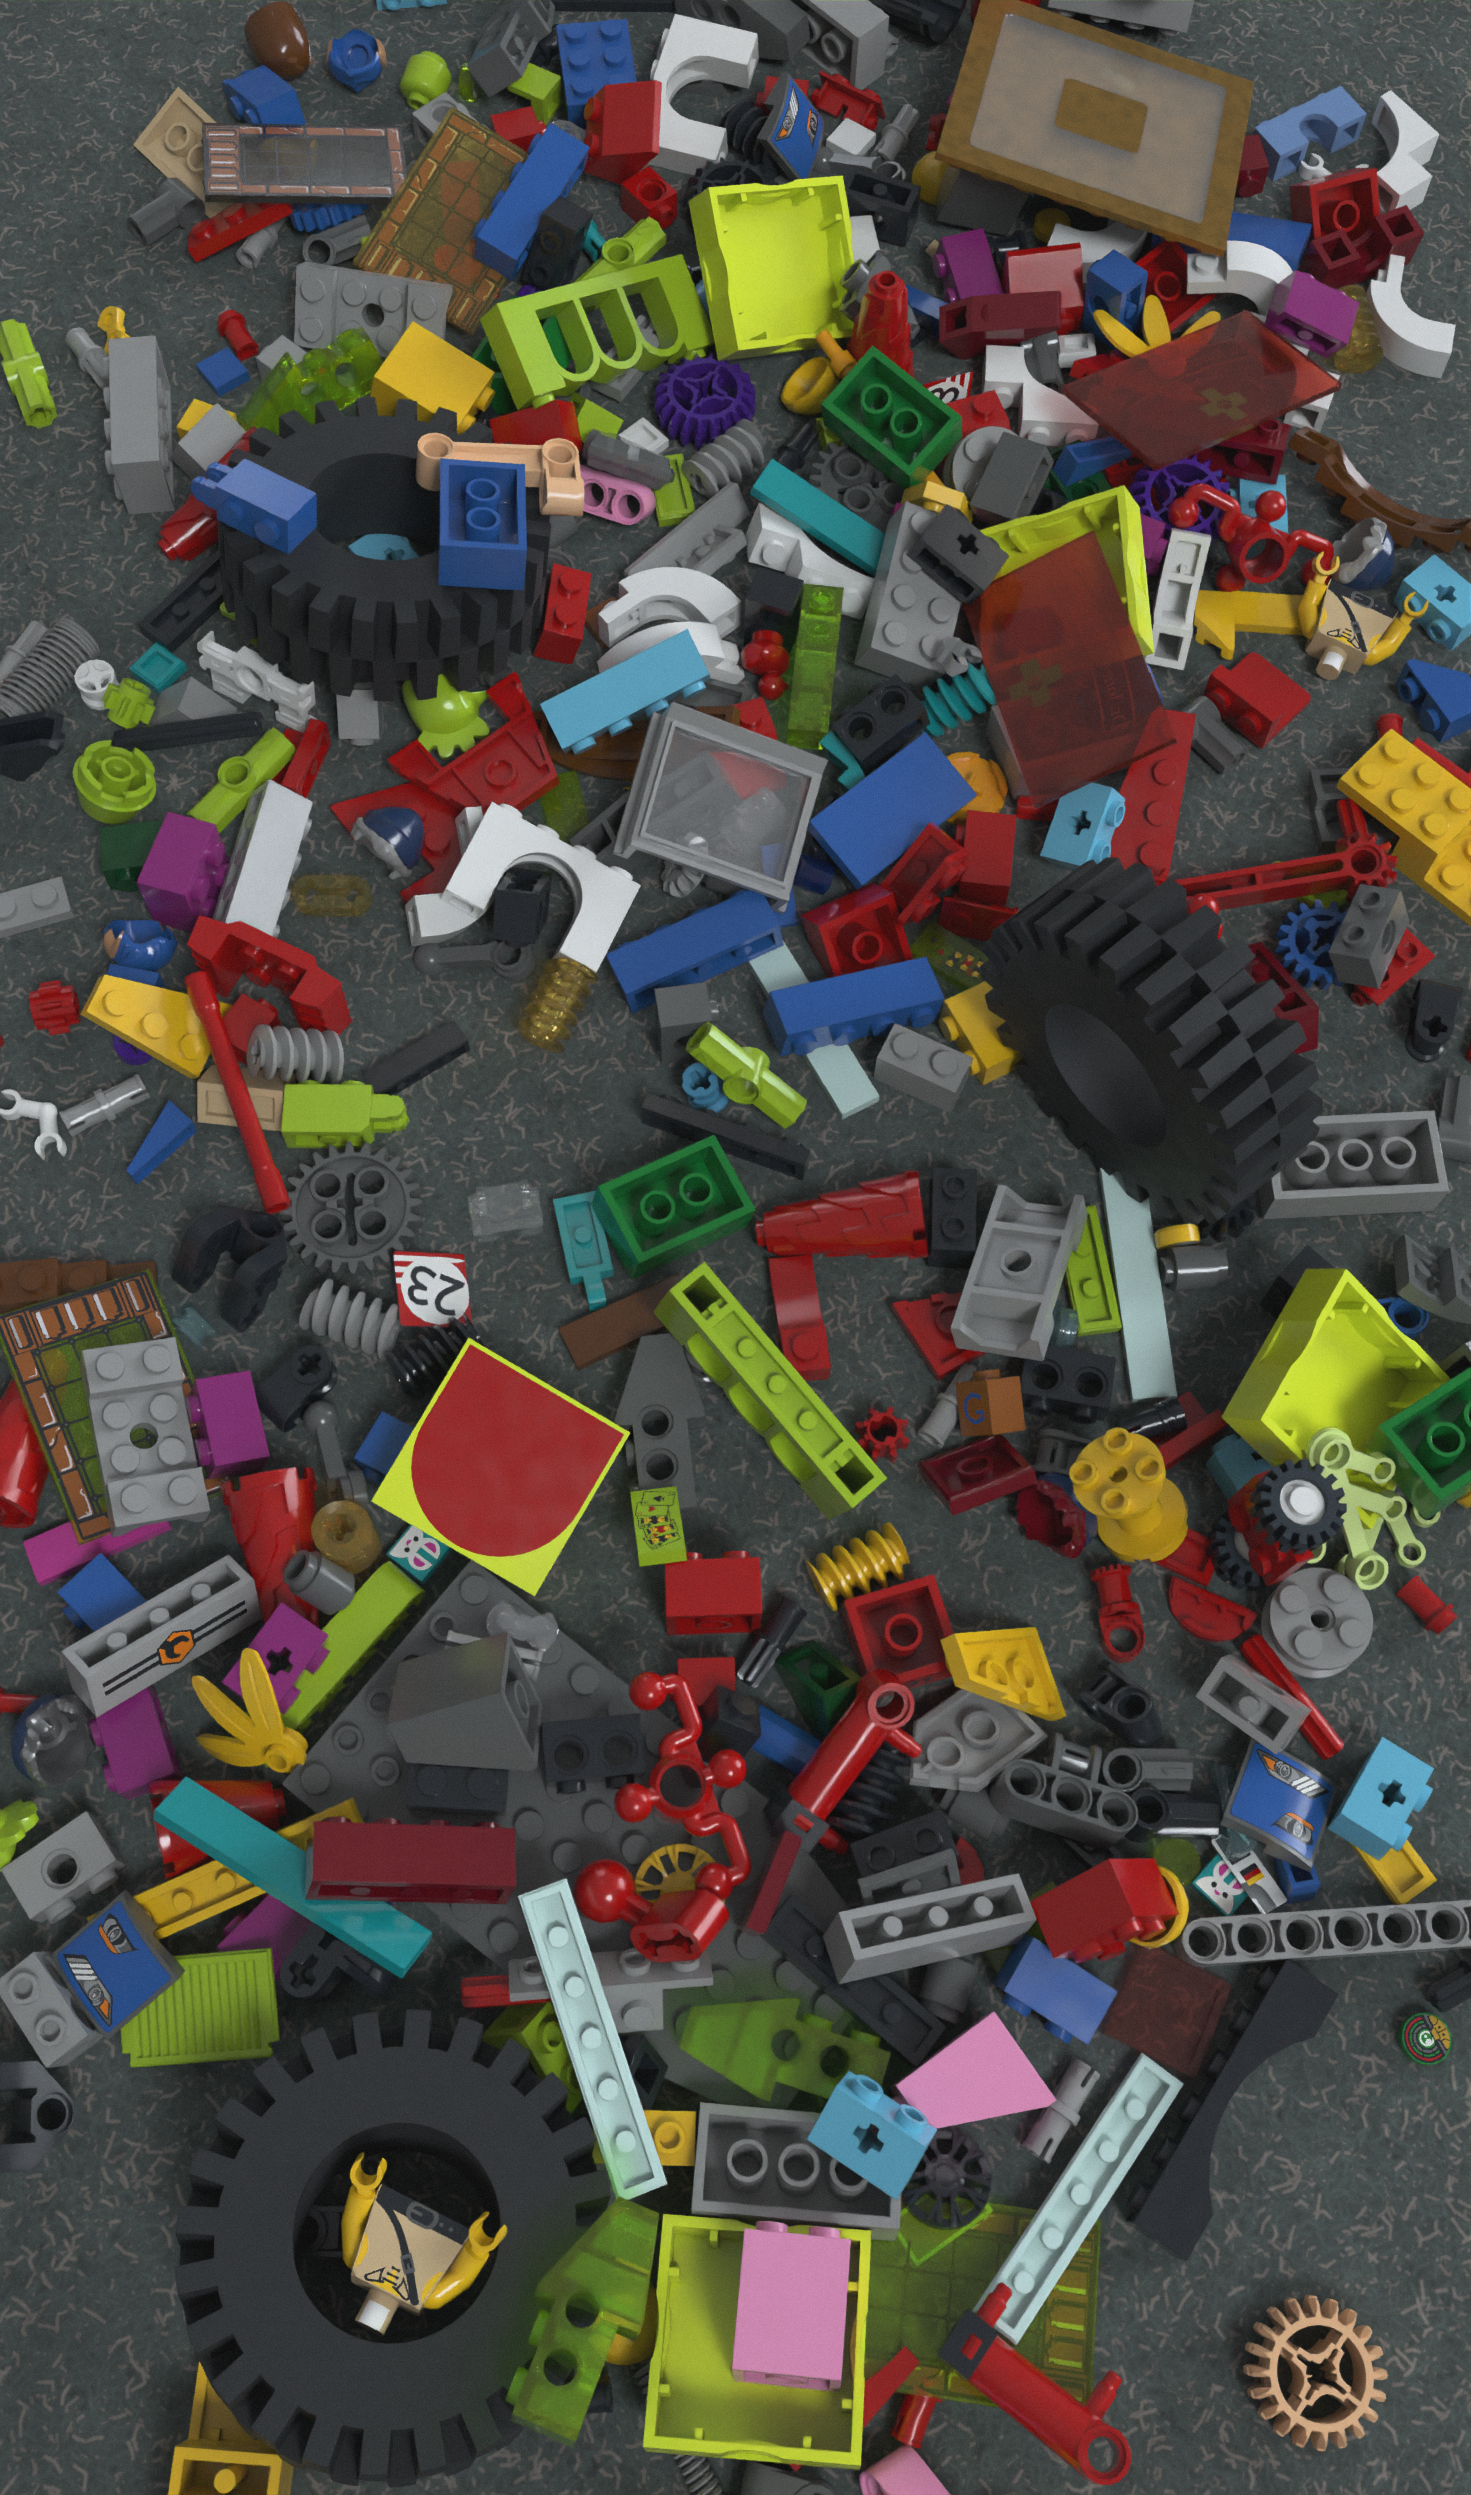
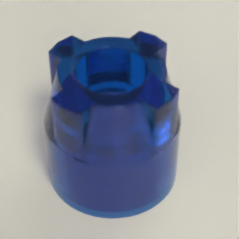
[793,854,835,896]

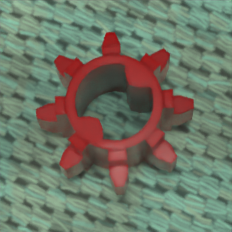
[29,980,81,1036]
[854,1407,910,1463]

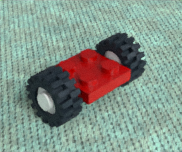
[1205,1459,1347,1591]

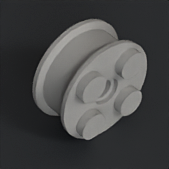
[942,426,1018,520]
[1261,1568,1373,1679]

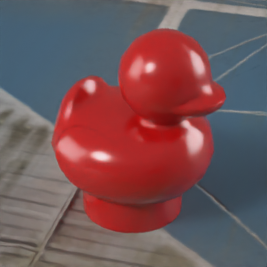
[740,630,790,701]

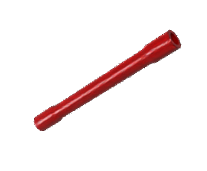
[184,971,291,1214]

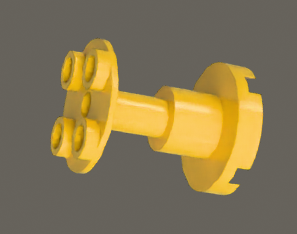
[1069,1427,1188,1563]

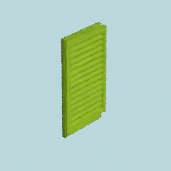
[120,1947,280,2068]

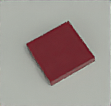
[918,1434,1037,1516]
[738,1830,802,1937]

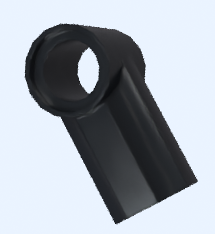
[1124,1787,1221,1843]

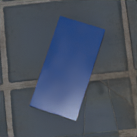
[1150,212,1312,271]
[807,732,977,890]

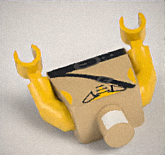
[1298,552,1429,680]
[341,2152,507,2336]

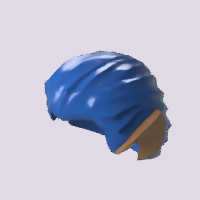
[326,29,386,93]
[102,920,178,972]

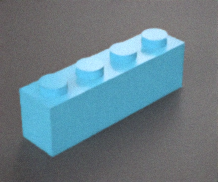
[540,629,710,755]

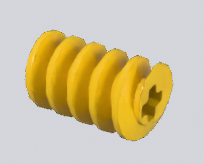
[805,1522,910,1612]

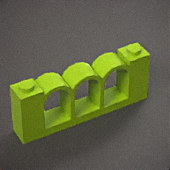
[480,254,715,410]
[653,1261,887,1520]

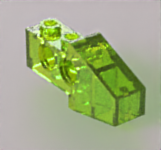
[237,326,383,436]
[787,584,844,750]
[676,1998,891,2102]
[505,2196,660,2447]

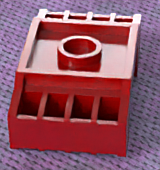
[187,915,353,1036]

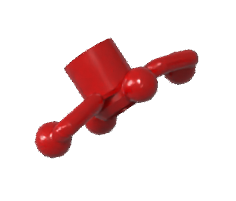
[1168,483,1334,592]
[614,1671,752,1901]

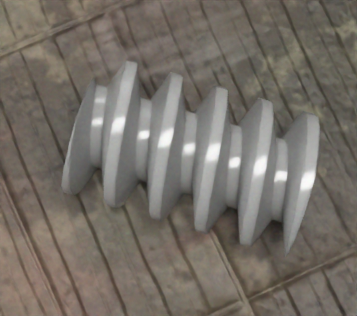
[681,419,765,499]
[247,1024,344,1084]
[299,1279,400,1360]

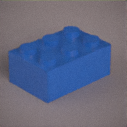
[556,19,637,138]
[438,458,527,591]

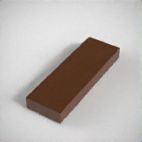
[558,1273,682,1371]

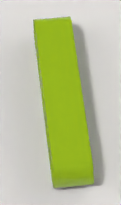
[231,1561,426,1768]

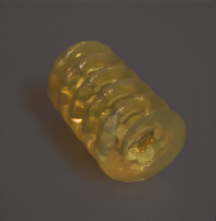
[1333,285,1383,374]
[518,958,598,1053]
[311,1500,382,1574]

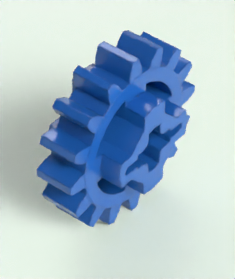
[290,180,370,234]
[1274,899,1348,990]

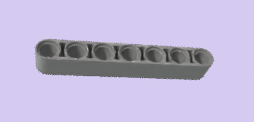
[1174,1900,1471,1967]

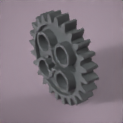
[808,439,904,534]
[279,1142,425,1281]

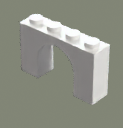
[648,14,759,175]
[440,802,641,980]

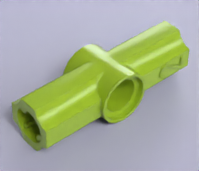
[574,217,666,313]
[0,319,58,429]
[186,727,296,834]
[685,1021,807,1129]

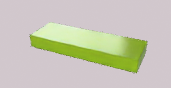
[1064,1205,1122,1337]

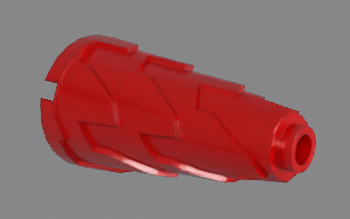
[839,271,915,383]
[157,426,258,562]
[756,1170,929,1259]
[0,1348,69,1528]
[221,1467,319,1655]

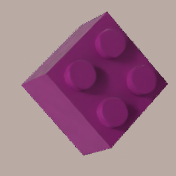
[136,812,229,933]

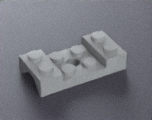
[294,262,453,357]
[951,1185,1088,1361]
[79,1337,210,1537]

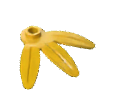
[1093,295,1221,383]
[191,1648,308,1773]

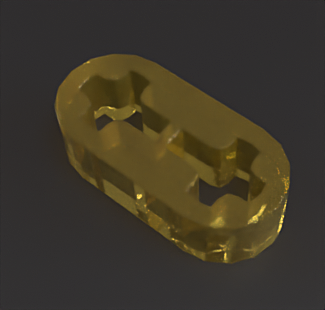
[291,875,373,917]

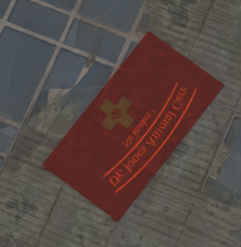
[1061,310,1342,471]
[961,530,1177,809]

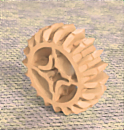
[1243,2295,1388,2451]

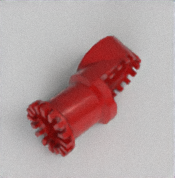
[1090,1564,1145,1663]

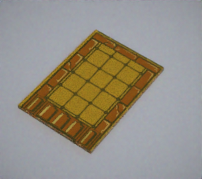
[353,106,529,336]

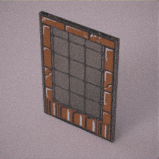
[201,123,409,204]

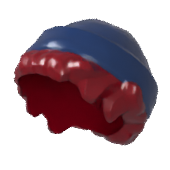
[1014,1472,1098,1559]

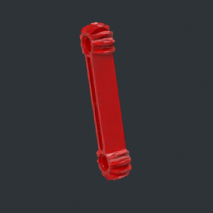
[1148,831,1398,910]

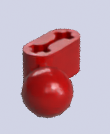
[573,1859,729,1963]

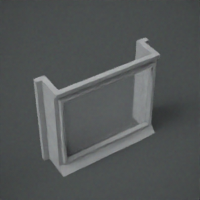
[612,702,828,914]

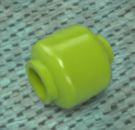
[400,51,451,110]

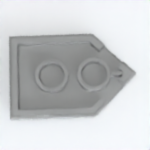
[909,1688,1048,1792]

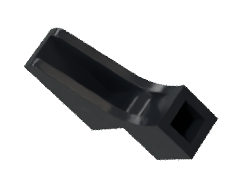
[0,710,65,781]

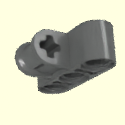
[990,1732,1138,1849]

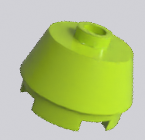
[73,740,156,825]

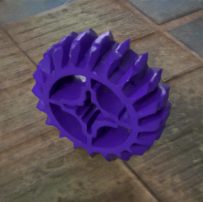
[654,352,756,451]
[1128,449,1230,555]

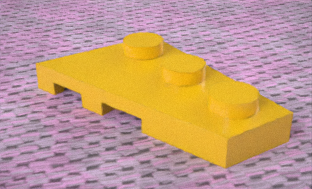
[80,975,233,1079]
[940,1627,1067,1721]

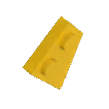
[900,480,974,523]

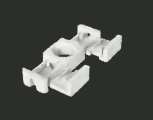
[197,631,317,734]

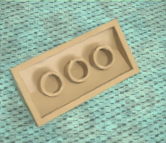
[133,87,271,218]

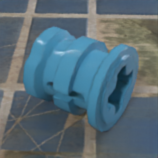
[682,1063,729,1113]

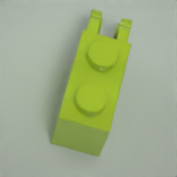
[281,1080,410,1148]

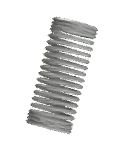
[0,618,100,719]

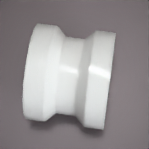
[74,659,119,710]

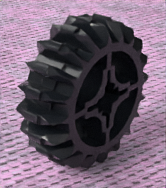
[684,156,779,234]

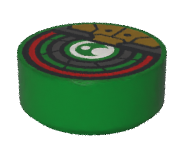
[1398,2013,1451,2065]

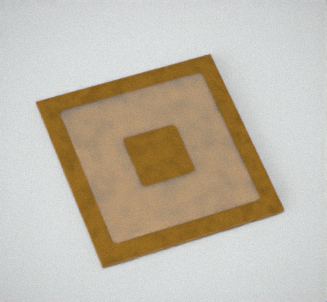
[934,0,1254,257]

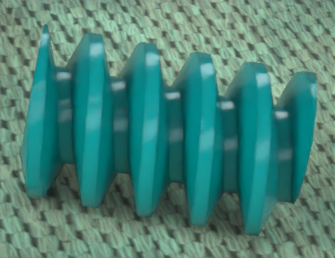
[916,662,1001,738]

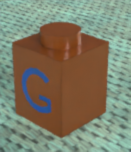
[955,1369,1025,1437]

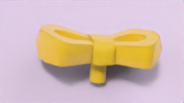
[97,306,130,356]

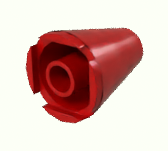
[148,1780,287,1880]

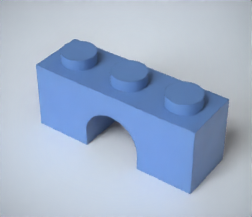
[1252,86,1367,182]

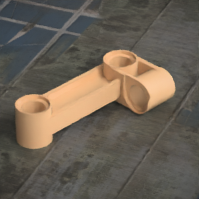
[416,433,584,517]

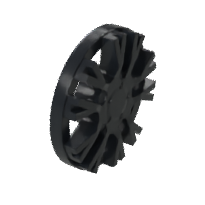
[901,2130,992,2230]

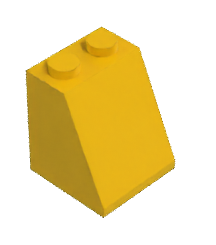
[370,321,495,435]

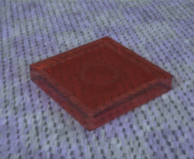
[1102,1945,1232,2079]

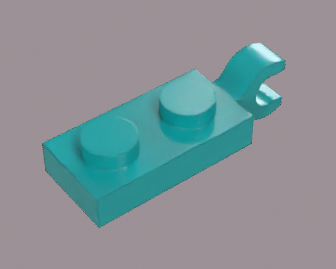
[553,1191,614,1314]

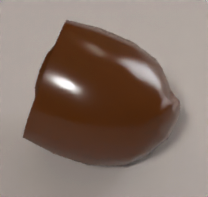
[244,1,312,81]

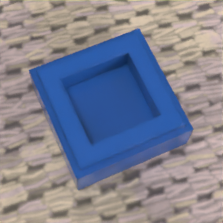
[196,347,250,397]

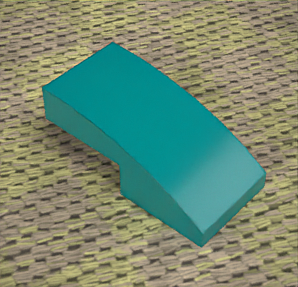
[819,730,866,794]

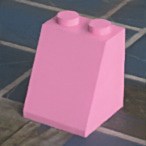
[888,2011,1056,2129]
[732,2221,851,2392]

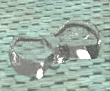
[486,1601,558,1651]

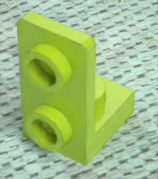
[483,2002,583,2114]

